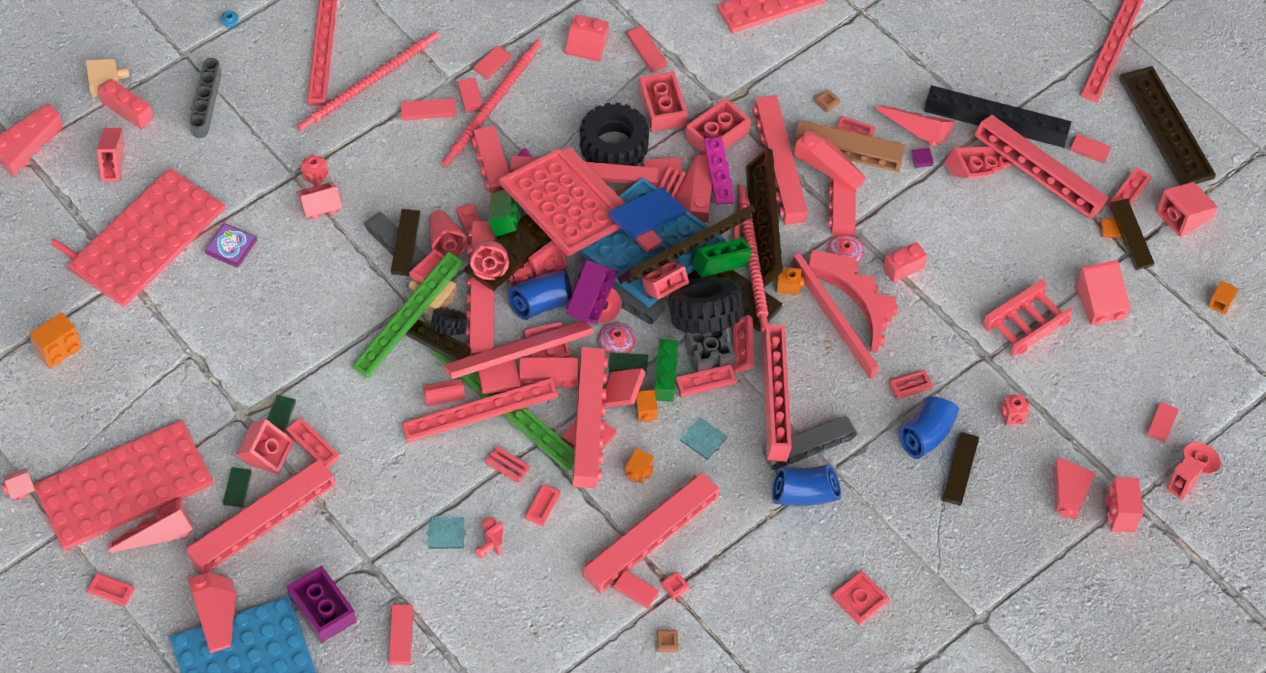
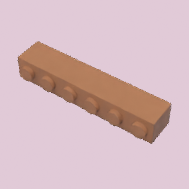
[793,120,906,172]

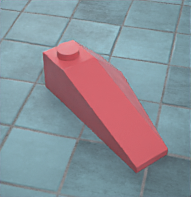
[876,106,956,146]
[794,130,866,192]
[945,147,1014,178]
[675,154,712,223]
[108,498,193,553]
[188,572,237,653]

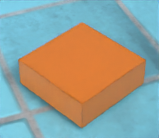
[1101,219,1121,238]

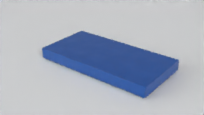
[608,187,687,239]

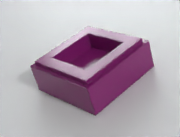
[911,148,934,168]

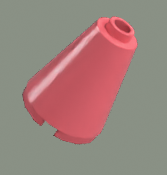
[429,210,468,257]

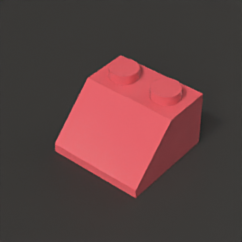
[565,14,609,62]
[296,182,342,219]
[236,419,294,474]

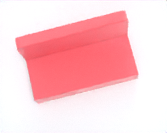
[423,379,465,406]

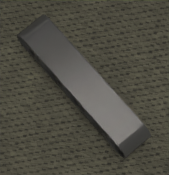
[190,58,221,138]
[364,212,427,270]
[578,274,665,324]
[763,416,857,470]

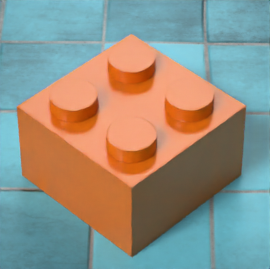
[29,312,82,369]

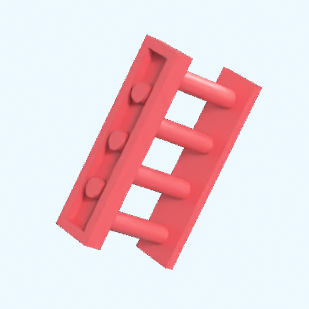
[983,279,1073,358]

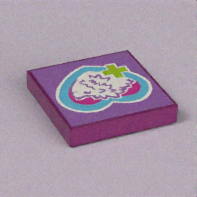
[205,223,257,268]

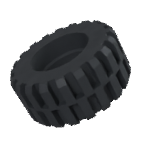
[580,102,649,166]
[668,276,744,334]

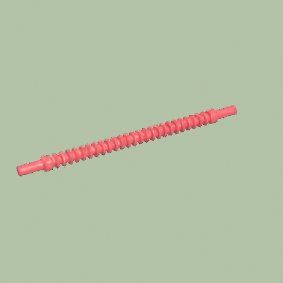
[297,31,440,131]
[442,39,542,167]
[738,185,768,333]

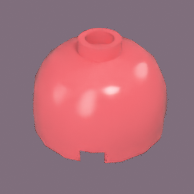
[470,240,509,280]

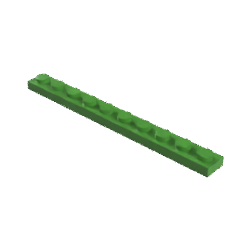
[431,349,574,472]

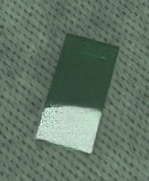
[609,352,648,374]
[267,395,296,433]
[223,467,252,508]

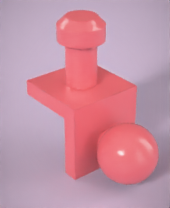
[475,517,504,558]

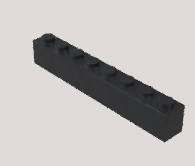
[924,85,1072,148]

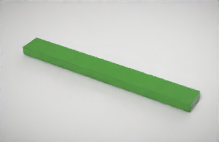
[352,252,464,379]

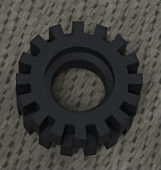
[430,307,467,336]

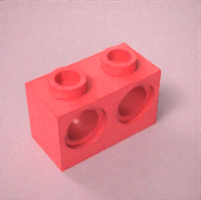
[641,261,689,300]

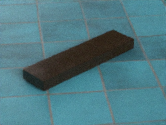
[1109,198,1155,270]
[391,209,421,276]
[405,319,471,361]
[942,432,980,506]

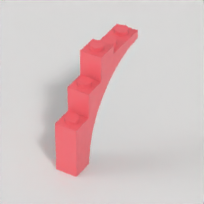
[809,250,898,353]

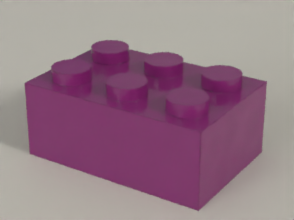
[566,260,618,324]
[287,565,357,643]

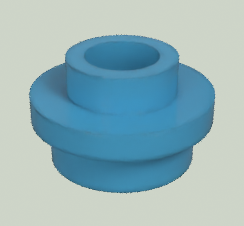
[221,11,238,27]

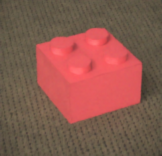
[1105,477,1143,532]

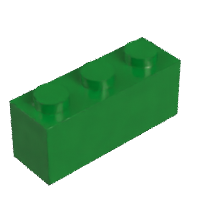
[488,189,520,237]
[691,238,753,277]
[655,339,678,402]

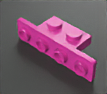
[704,137,734,205]

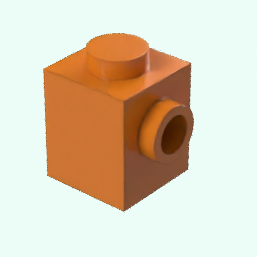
[777,267,805,295]
[625,448,654,484]

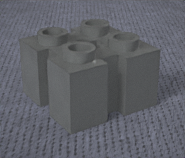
[685,330,736,372]

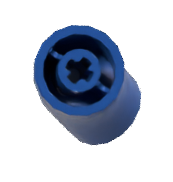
[507,269,572,320]
[899,397,959,459]
[772,464,841,506]

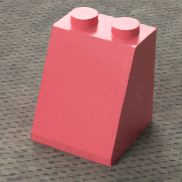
[1156,182,1218,238]
[1075,260,1130,325]

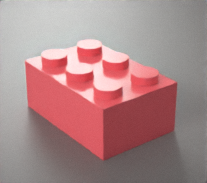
[639,71,687,132]
[685,98,751,155]

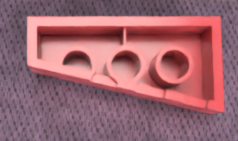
[0,103,63,177]

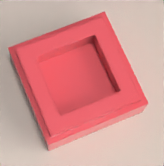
[661,571,689,600]

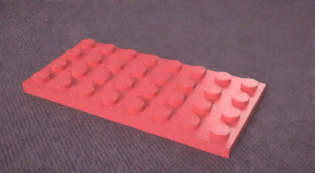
[67,168,226,307]
[33,420,214,551]

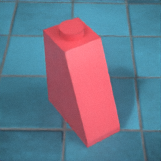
[97,128,124,182]
[1054,457,1096,520]

